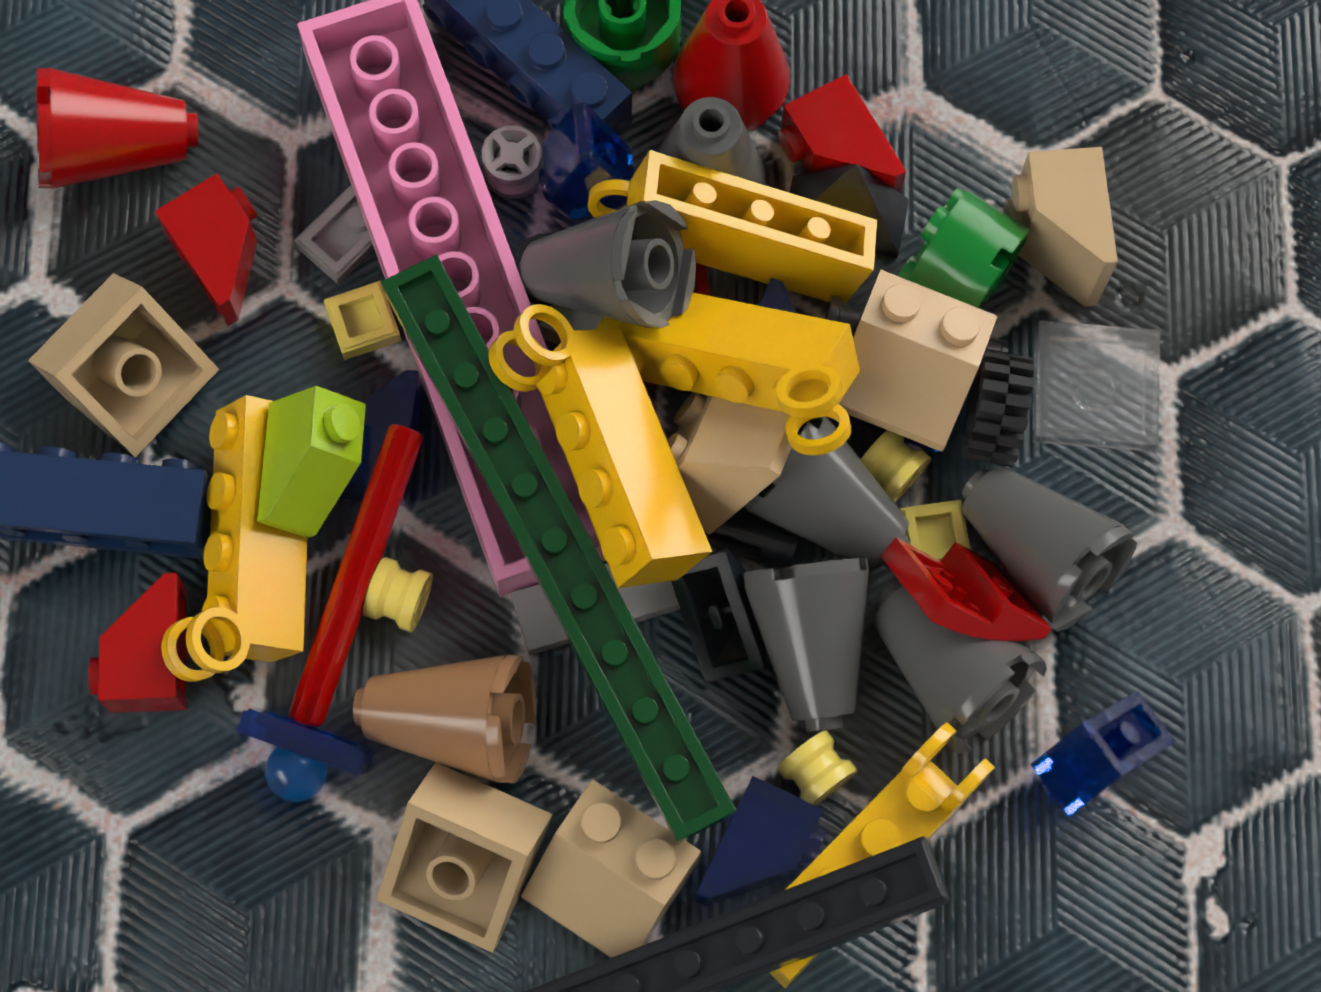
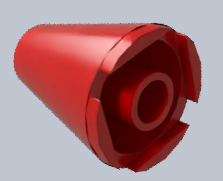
[672,0,790,131]
[36,68,198,189]

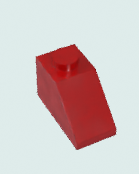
[778,74,907,193]
[155,173,258,327]
[88,573,187,713]

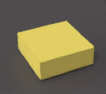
[323,280,402,361]
[900,500,971,561]

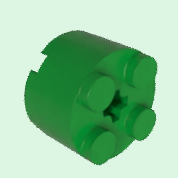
[563,0,682,92]
[898,188,1031,310]

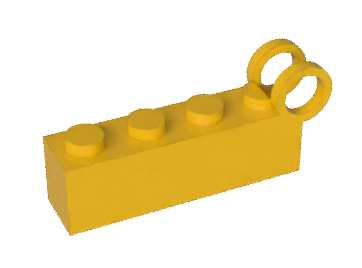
[588,150,877,304]
[596,293,860,456]
[489,304,712,588]
[161,395,307,682]
[769,722,995,989]

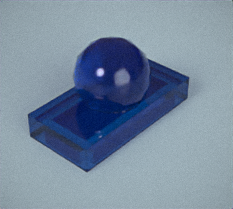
[236,708,375,803]

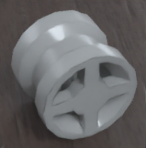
[482,125,543,199]

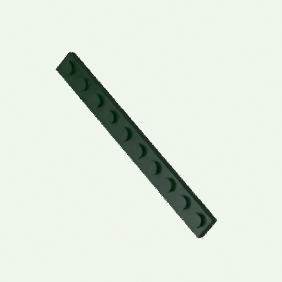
[381,254,737,845]

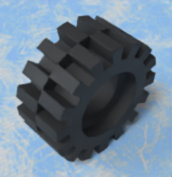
[961,350,1035,467]

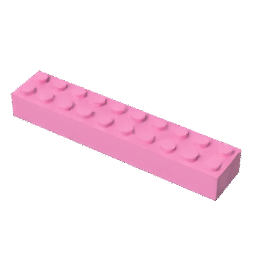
[297,0,606,597]

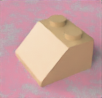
[1004,147,1118,307]
[839,270,998,452]
[28,273,219,457]
[667,392,799,535]
[376,762,553,953]
[521,779,701,958]

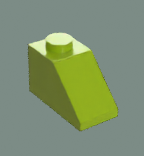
[257,386,366,538]

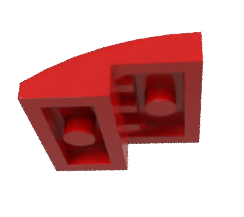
[881,537,1052,641]

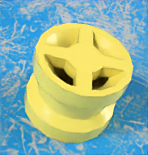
[860,430,931,503]
[363,557,433,632]
[776,730,858,810]

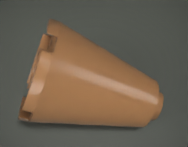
[353,654,536,783]

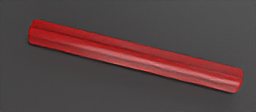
[289,424,423,727]

